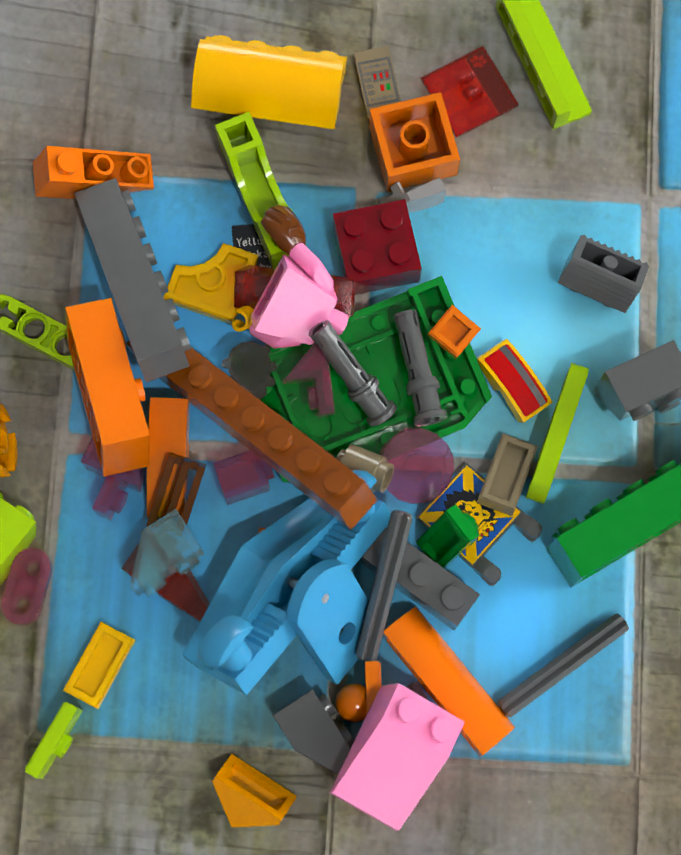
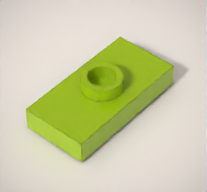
[25,702,83,779]

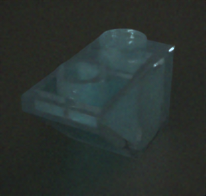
[130,509,204,596]

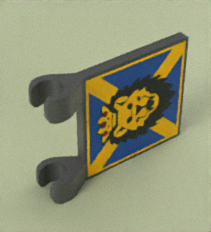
[416,463,542,586]

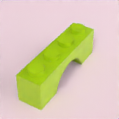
[215,112,306,269]

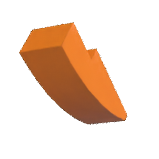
[147,397,191,519]

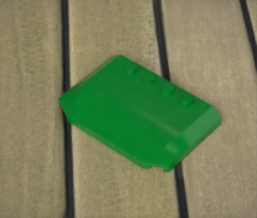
[233,276,492,483]

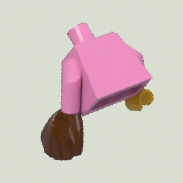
[232,205,349,349]

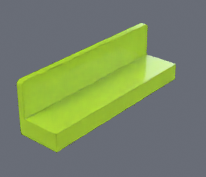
[495,0,592,130]

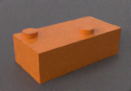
[65,298,150,477]

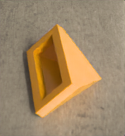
[212,754,297,828]

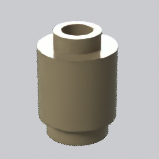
[336,444,394,493]

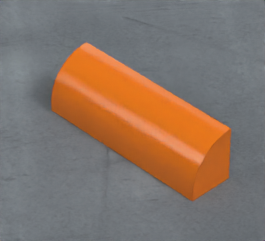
[382,606,515,757]

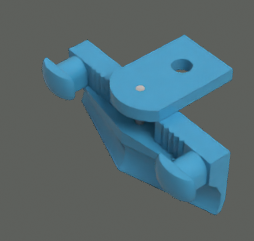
[183,469,391,696]

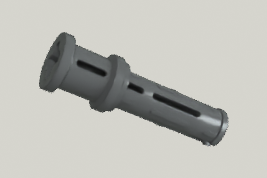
[393,310,447,426]
[308,320,397,427]

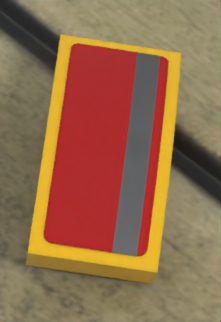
[476,339,553,423]

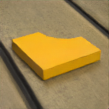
[163,243,258,325]

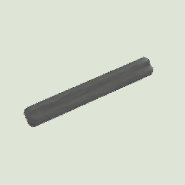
[356,510,413,661]
[498,613,629,717]

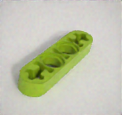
[0,294,75,371]
[525,362,589,504]

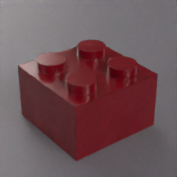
[333,199,422,296]

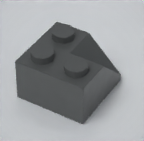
[594,340,681,421]

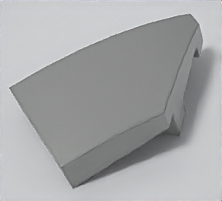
[371,177,446,213]

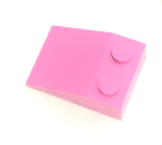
[330,683,465,831]

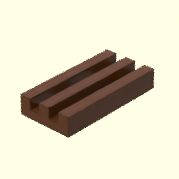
[146,453,207,538]

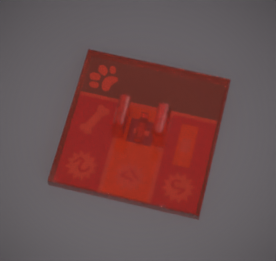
[421,46,519,138]

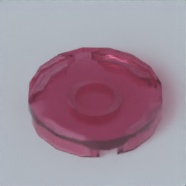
[380,427,454,504]

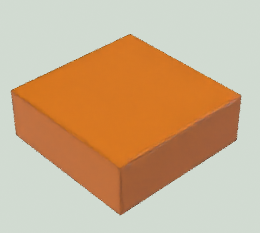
[427,305,481,359]

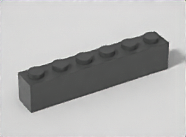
[74,178,192,383]

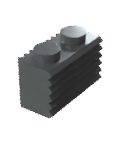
[558,235,649,314]

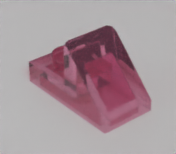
[283,343,335,418]

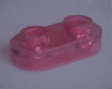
[1,548,53,626]

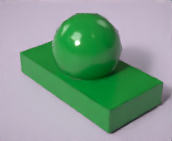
[416,504,479,568]

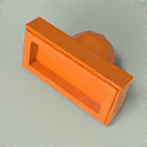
[335,661,382,722]

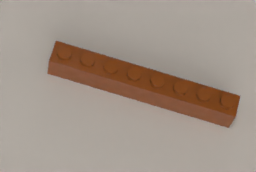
[126,340,377,530]

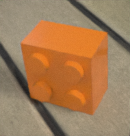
[369,92,460,192]

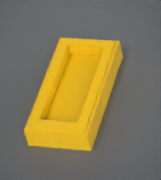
[63,622,136,709]

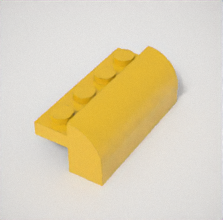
[191,35,347,129]

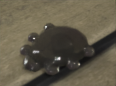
[222,342,277,399]

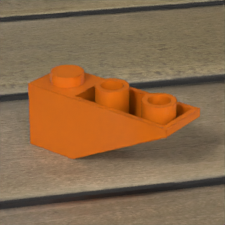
[32,146,154,199]

